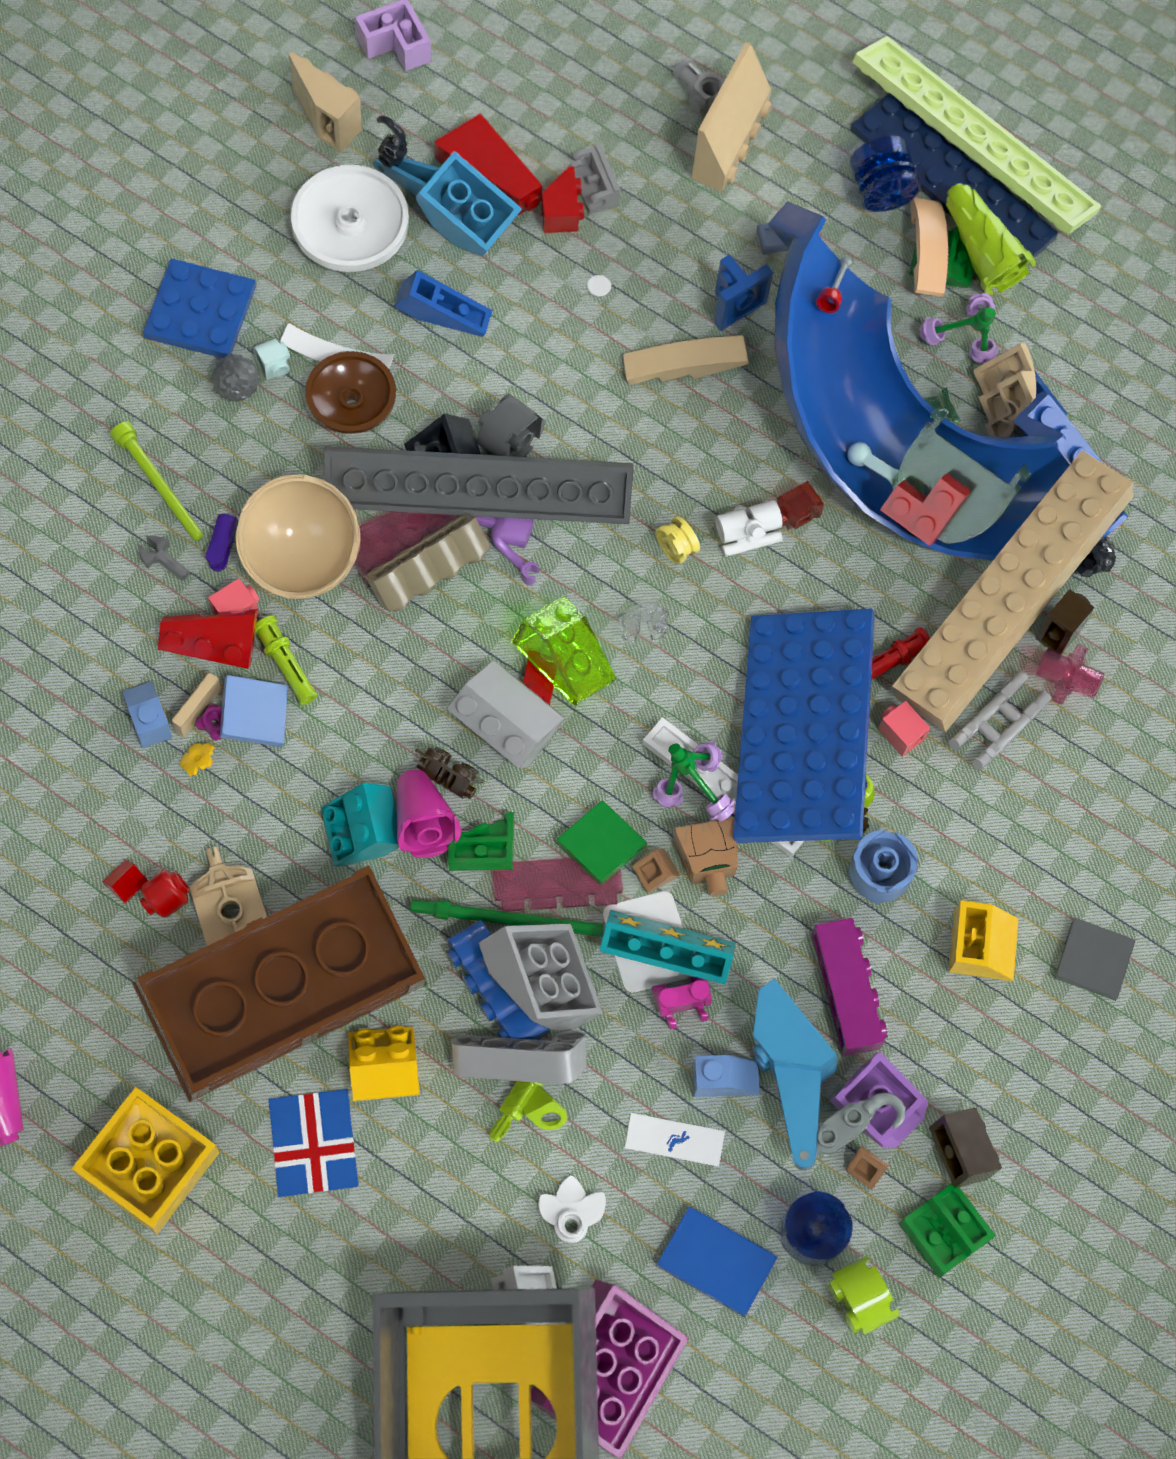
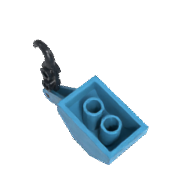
[373,116,522,256]

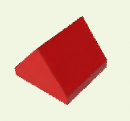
[102,860,147,904]

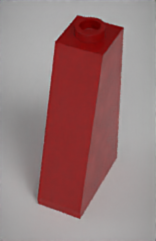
[434,113,543,215]

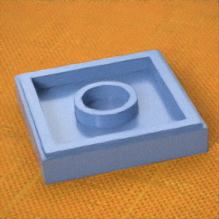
[219,675,288,747]

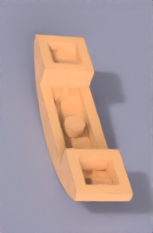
[910,197,948,297]

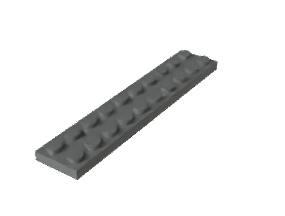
[324,446,634,524]

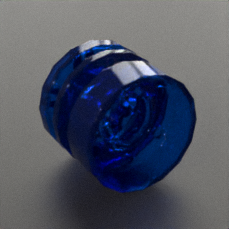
[850,136,921,212]

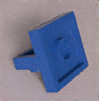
[714,254,773,331]

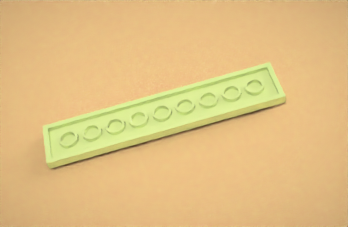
[852,36,1102,235]

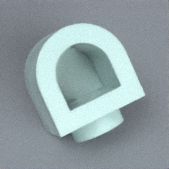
[253,338,290,381]

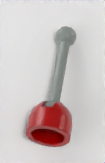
[816,256,852,313]

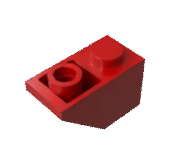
[541,166,584,233]

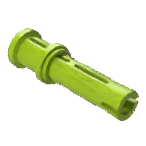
[255,615,318,706]

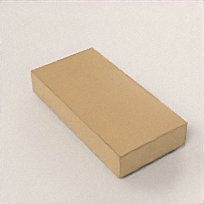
[172,673,221,738]

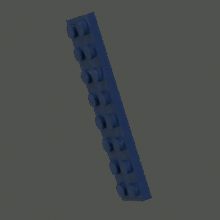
[850,93,1058,258]

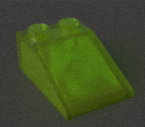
[511,595,616,706]

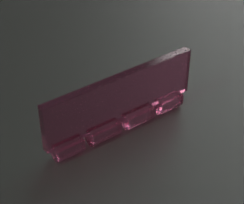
[493,858,623,912]

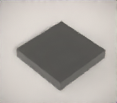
[1054,918,1136,1001]

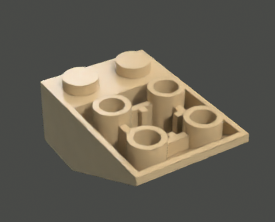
[289,51,362,153]

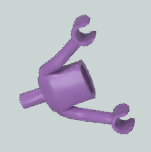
[476,516,539,585]

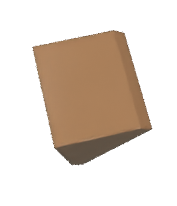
[845,1146,889,1190]

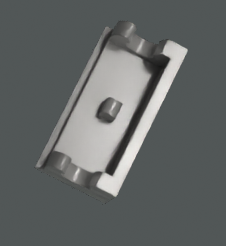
[570,143,620,214]

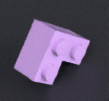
[355,0,431,71]

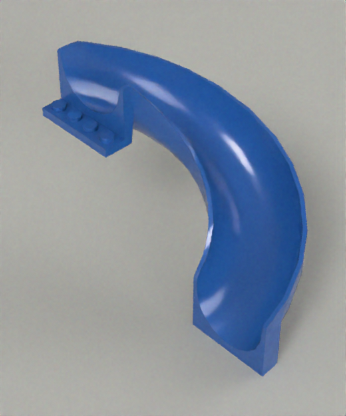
[768,201,1128,561]

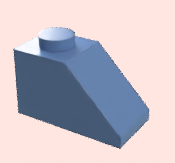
[122,681,172,748]
[692,1055,760,1097]

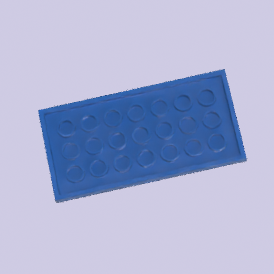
[733,608,875,843]

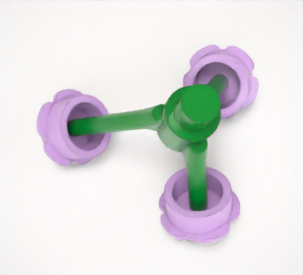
[920,293,998,364]
[652,741,735,822]

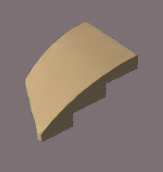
[973,343,1036,438]

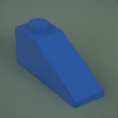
[394,270,493,337]

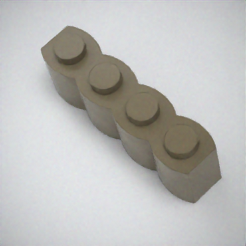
[365,513,491,612]

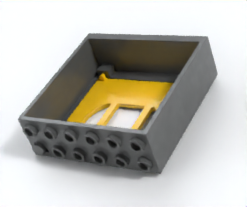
[373,1288,599,1459]

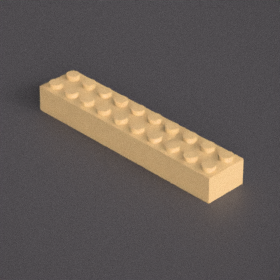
[892,450,1133,733]

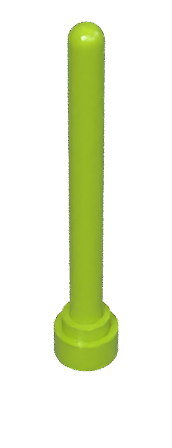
[110,421,203,541]

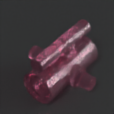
[1036,644,1105,704]

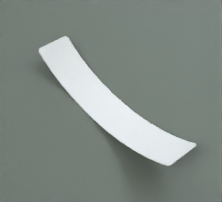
[280,324,394,369]

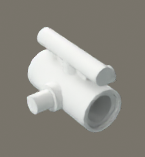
[715,500,783,557]

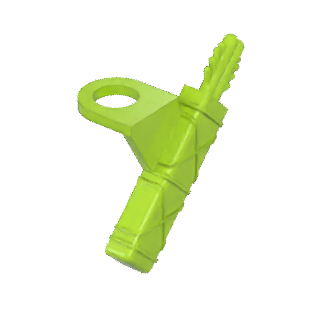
[489,1081,568,1143]

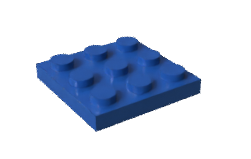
[143,258,256,358]

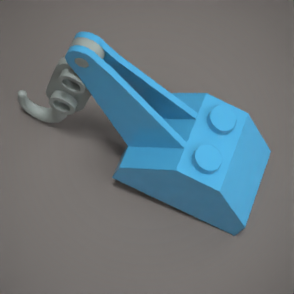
[752,978,905,1171]

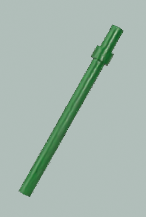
[410,899,604,937]

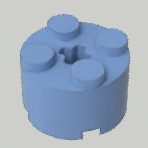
[848,830,918,904]

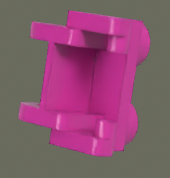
[652,976,712,1030]

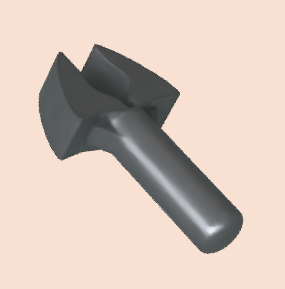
[138,536,190,580]

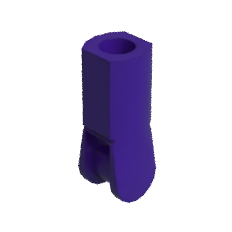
[206,514,238,572]

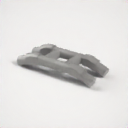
[949,670,1052,770]

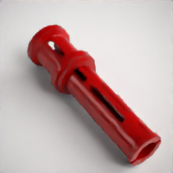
[871,627,930,680]

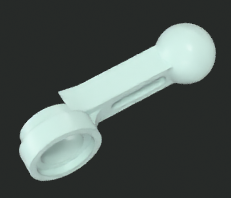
[848,442,925,493]

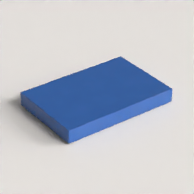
[656,1206,778,1318]

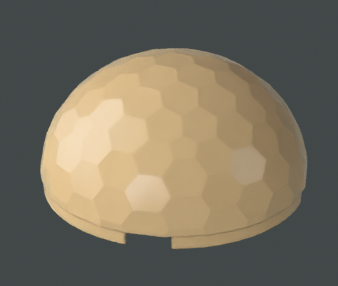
[236,475,360,599]

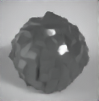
[210,354,260,402]

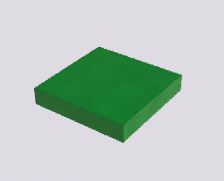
[556,800,647,886]

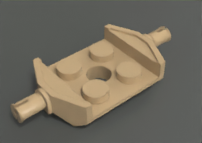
[190,847,267,946]

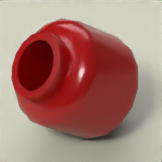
[140,870,190,918]

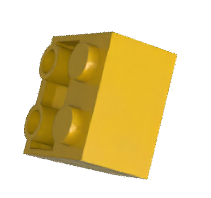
[949,900,1018,982]
[348,1025,420,1101]

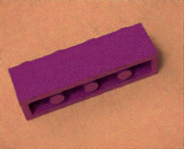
[811,918,888,1057]

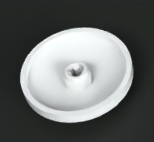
[291,165,409,272]

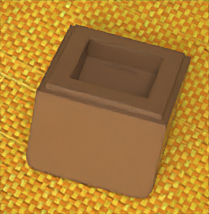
[632,849,680,893]

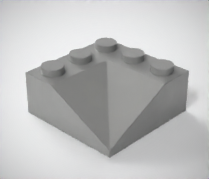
[479,924,603,1031]

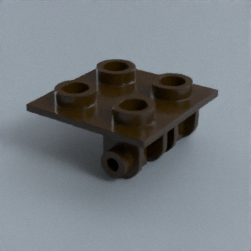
[415,746,484,800]

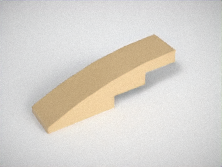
[623,335,750,385]

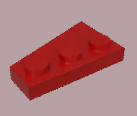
[157,609,258,669]

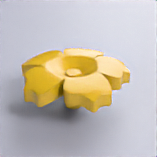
[180,743,215,777]

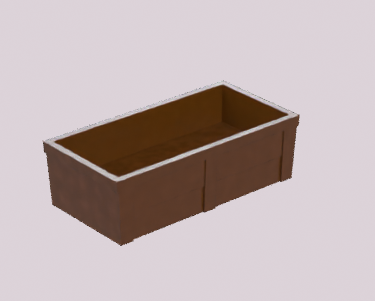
[132,865,427,1103]

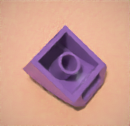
[829,1051,928,1148]

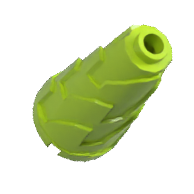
[946,183,1036,295]

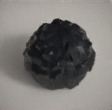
[1074,536,1116,578]

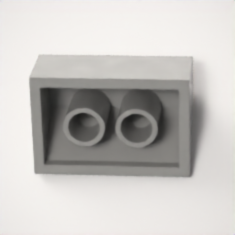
[447,660,566,768]

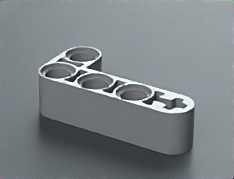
[451,1031,587,1084]

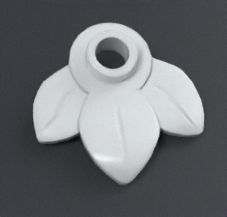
[539,1176,606,1243]

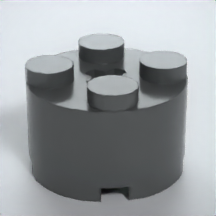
[476,393,545,457]

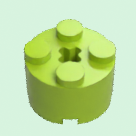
[827,1255,900,1336]

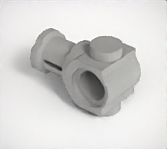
[673,57,725,116]

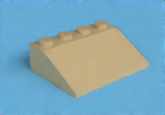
[691,42,773,192]

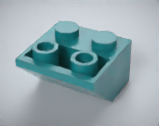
[321,783,399,867]

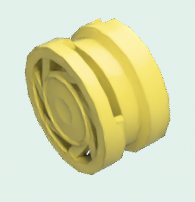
[655,516,700,565]

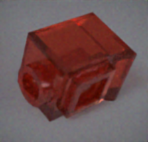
[776,481,824,530]

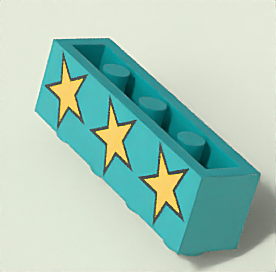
[599,910,735,985]

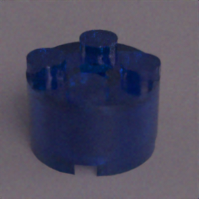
[781,1191,853,1266]

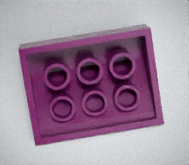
[531,1280,689,1459]

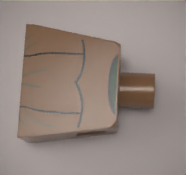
[673,817,738,897]

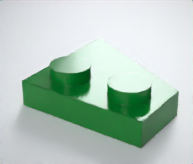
[448,812,515,871]

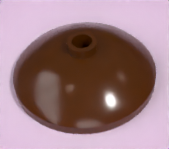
[305,351,396,434]

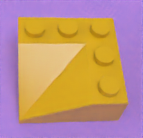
[71,1087,220,1235]

